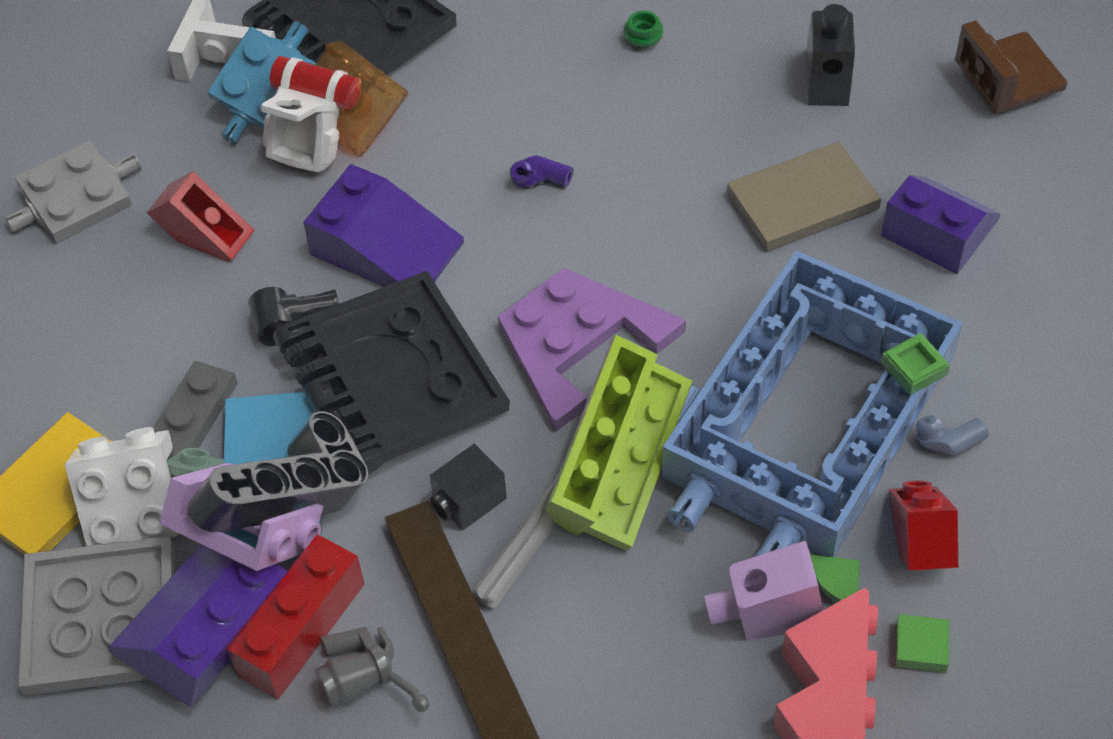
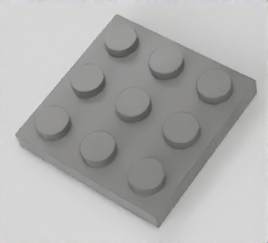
[18,536,175,696]

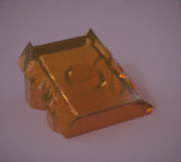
[316,41,408,157]

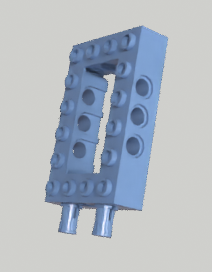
[662,250,963,557]

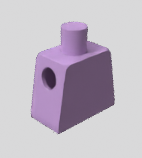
[704,541,823,640]

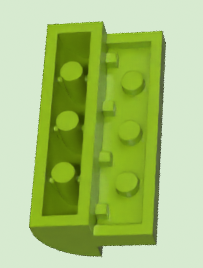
[546,335,693,551]

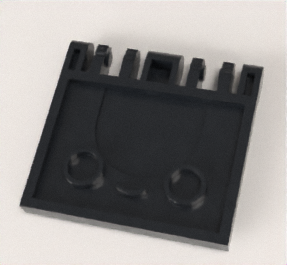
[242,0,457,100]
[273,271,510,474]

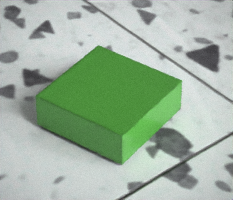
[881,333,950,395]
[895,614,949,673]

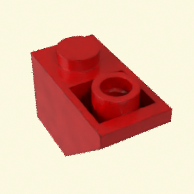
[889,480,959,571]

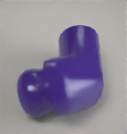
[509,155,574,188]

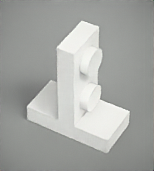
[167,0,275,82]

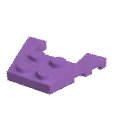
[498,268,686,431]

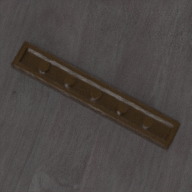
[384,500,540,739]

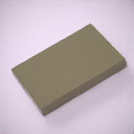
[727,141,881,251]

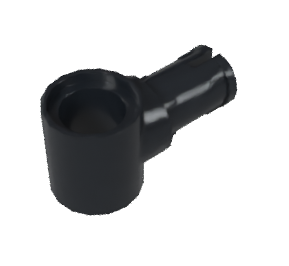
[248,287,339,346]

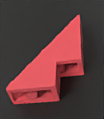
[773,588,878,739]

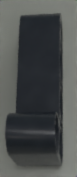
[187,411,368,532]

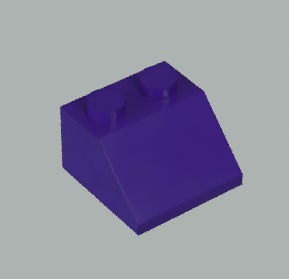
[881,175,1001,274]

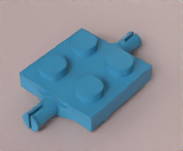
[208,21,321,144]

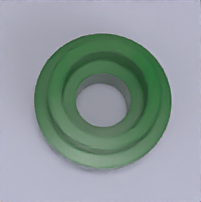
[624,10,663,47]

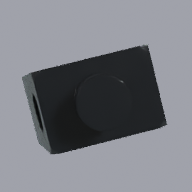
[806,4,855,106]

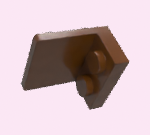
[955,20,1068,114]

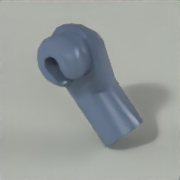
[916,415,988,455]

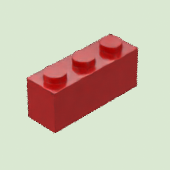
[227,534,365,700]

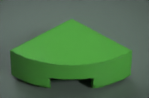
[811,555,860,604]

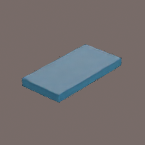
[222,392,321,562]

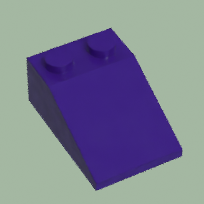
[303,164,464,287]

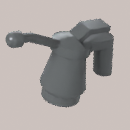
[315,626,429,712]

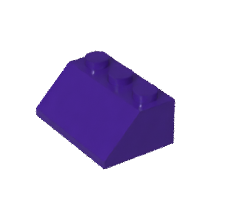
[108,544,288,708]

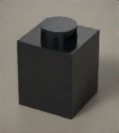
[429,443,507,531]

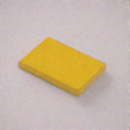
[0,412,112,555]

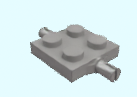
[4,140,142,244]

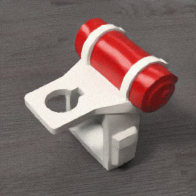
[261,56,362,172]

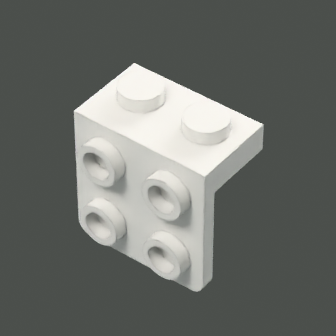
[65,427,179,546]

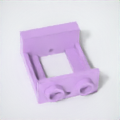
[159,463,323,571]

